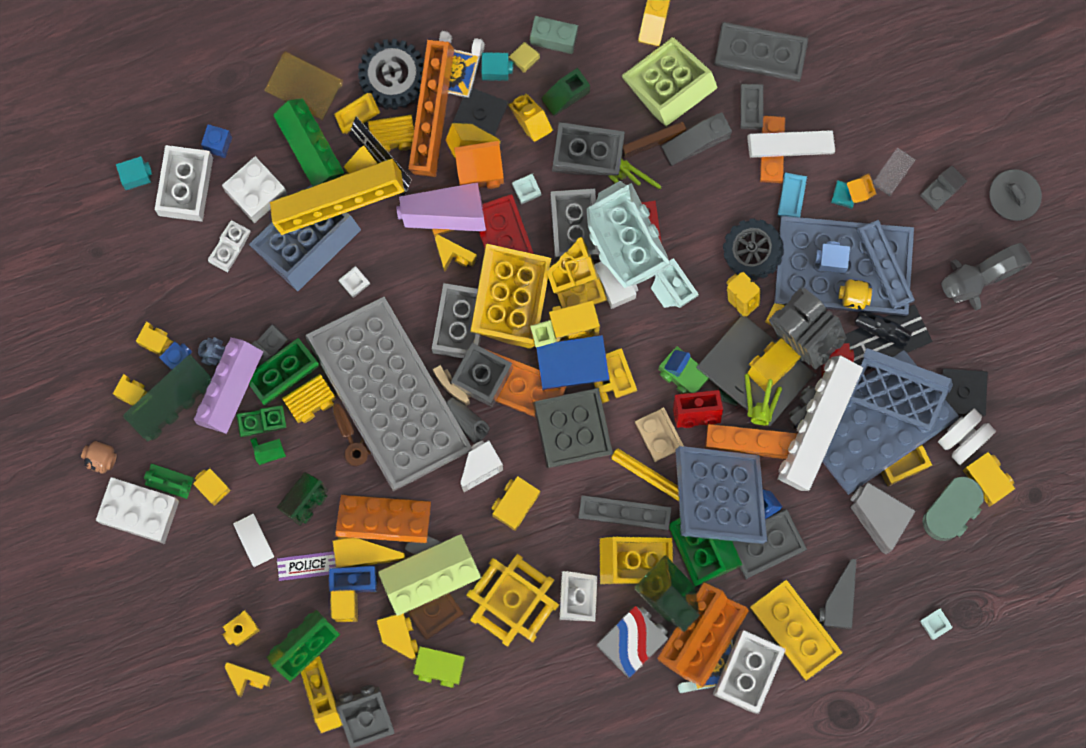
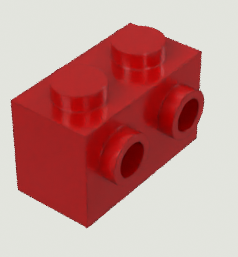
[673,390,723,428]

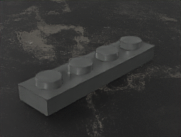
[579,495,671,531]

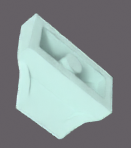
[651,258,699,308]

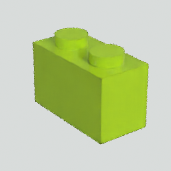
[414,647,465,688]

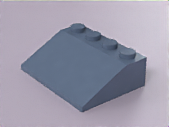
[249,185,361,291]

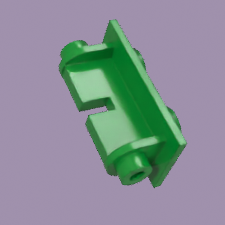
[144,463,194,499]

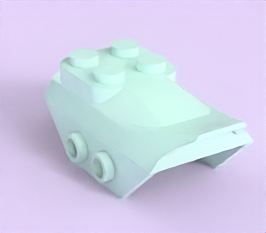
[586,181,670,288]

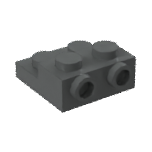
[335,685,395,748]

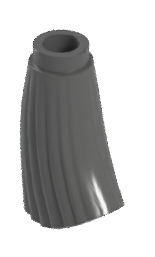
[446,397,490,444]

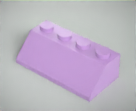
[194,338,263,434]

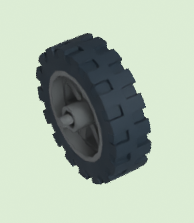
[723,219,784,280]

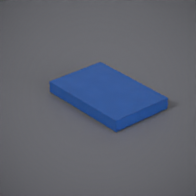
[536,335,609,390]

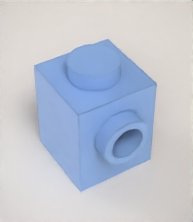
[815,241,850,273]

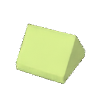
[530,320,557,347]

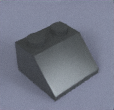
[451,343,513,407]

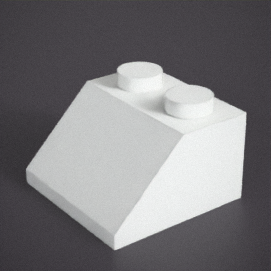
[461,441,503,492]

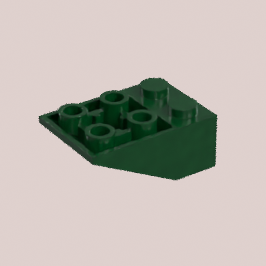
[277,472,328,526]

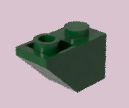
[541,68,590,117]

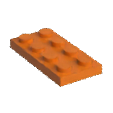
[488,350,566,418]
[336,495,431,543]

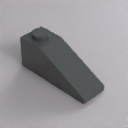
[661,112,732,166]
[819,559,856,629]

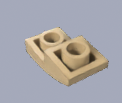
[433,365,471,406]

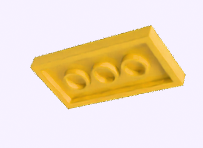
[750,580,842,681]

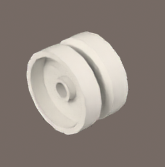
[938,408,996,465]

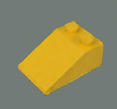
[600,537,673,584]

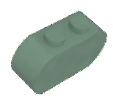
[923,477,984,541]

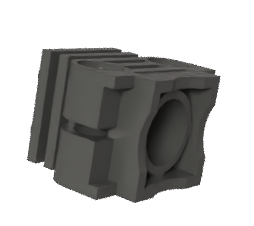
[769,288,847,370]

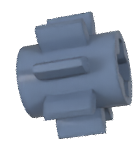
[198,337,225,366]

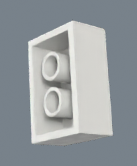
[155,145,213,222]
[96,478,179,544]
[712,630,785,713]

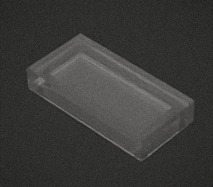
[873,148,915,196]

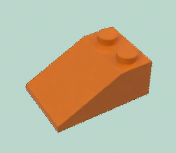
[454,141,504,189]

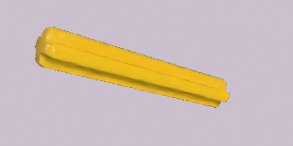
[611,449,679,501]

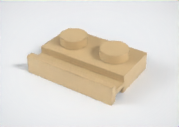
[635,407,684,462]

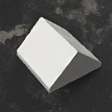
[560,571,597,621]

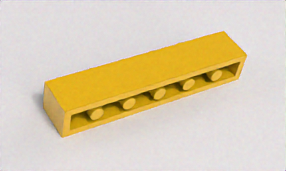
[270,159,404,235]

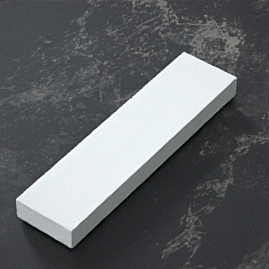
[747,131,835,157]

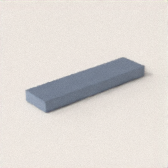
[857,220,915,310]

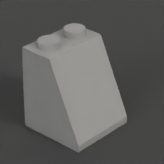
[850,483,915,554]

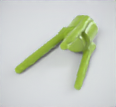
[609,158,661,189]
[745,374,782,425]

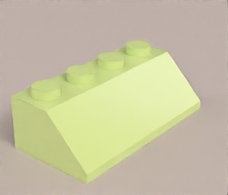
[378,534,481,616]

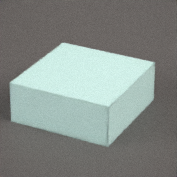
[512,174,541,204]
[920,609,953,640]

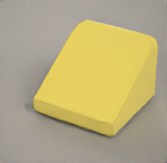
[509,42,540,73]

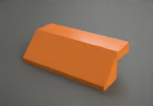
[658,583,749,687]

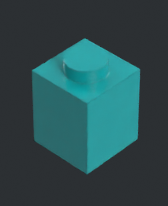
[482,53,513,81]
[116,157,152,190]

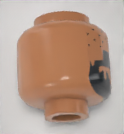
[81,441,117,474]

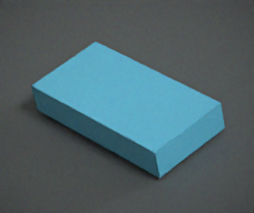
[777,173,807,218]

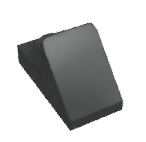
[920,166,967,211]

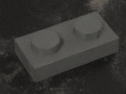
[740,84,763,129]

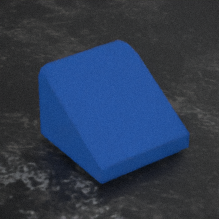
[664,350,691,377]
[763,490,783,519]

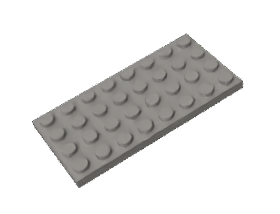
[305,297,472,491]

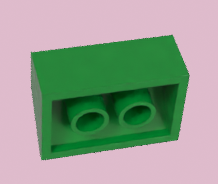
[249,338,319,406]
[669,518,743,587]
[266,610,340,682]

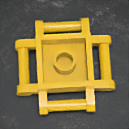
[466,554,559,647]

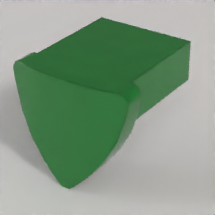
[250,437,286,465]

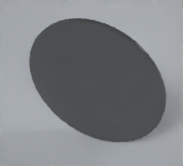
[989,169,1042,221]

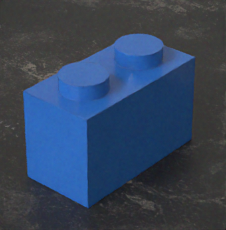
[329,566,377,593]

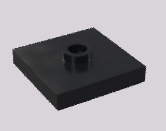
[453,88,509,136]
[941,368,988,417]

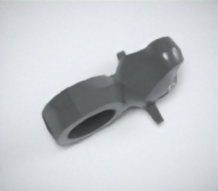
[941,243,1032,310]

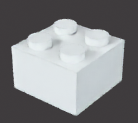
[222,156,287,223]

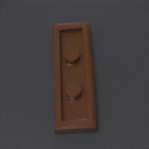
[622,122,686,159]

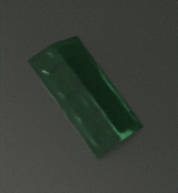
[122,354,212,442]

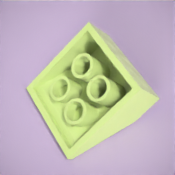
[622,37,717,127]

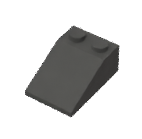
[552,122,625,175]

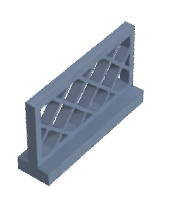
[849,348,953,432]

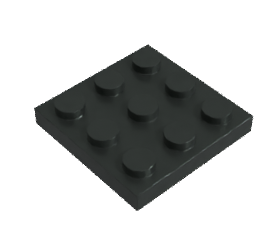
[532,388,613,468]

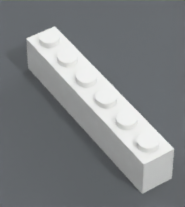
[778,356,863,491]

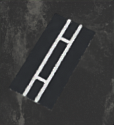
[349,116,412,196]
[844,304,933,371]

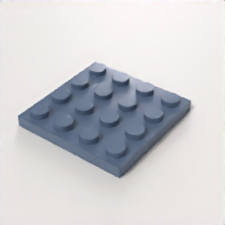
[676,446,767,544]

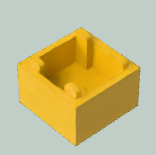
[549,299,600,342]

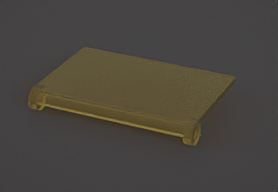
[265,51,343,120]

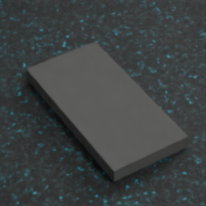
[714,22,808,82]

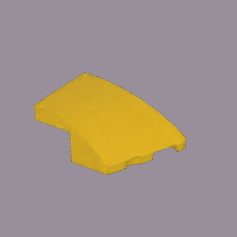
[547,237,607,308]

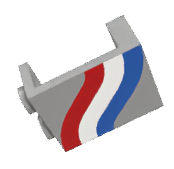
[597,606,668,678]

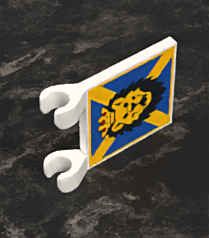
[439,31,485,98]

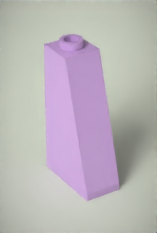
[396,182,486,231]

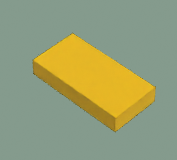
[334,93,380,134]

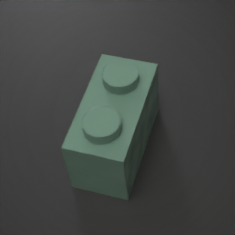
[530,16,578,54]

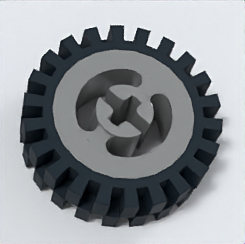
[358,39,424,110]

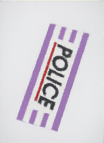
[277,551,336,581]

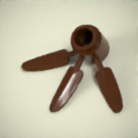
[333,403,372,467]

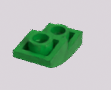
[236,406,286,437]

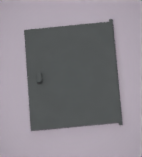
[696,314,817,427]

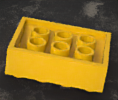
[470,244,551,349]

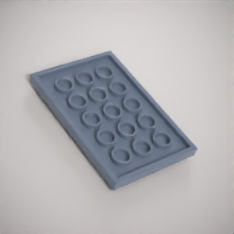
[774,216,914,316]
[795,350,959,495]

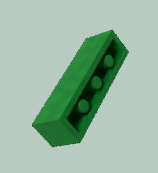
[273,98,344,187]

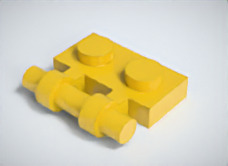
[594,348,637,404]

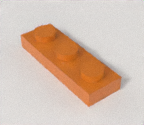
[760,116,785,183]

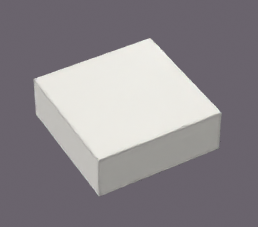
[339,266,370,298]

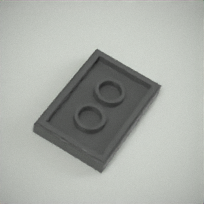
[732,509,807,579]

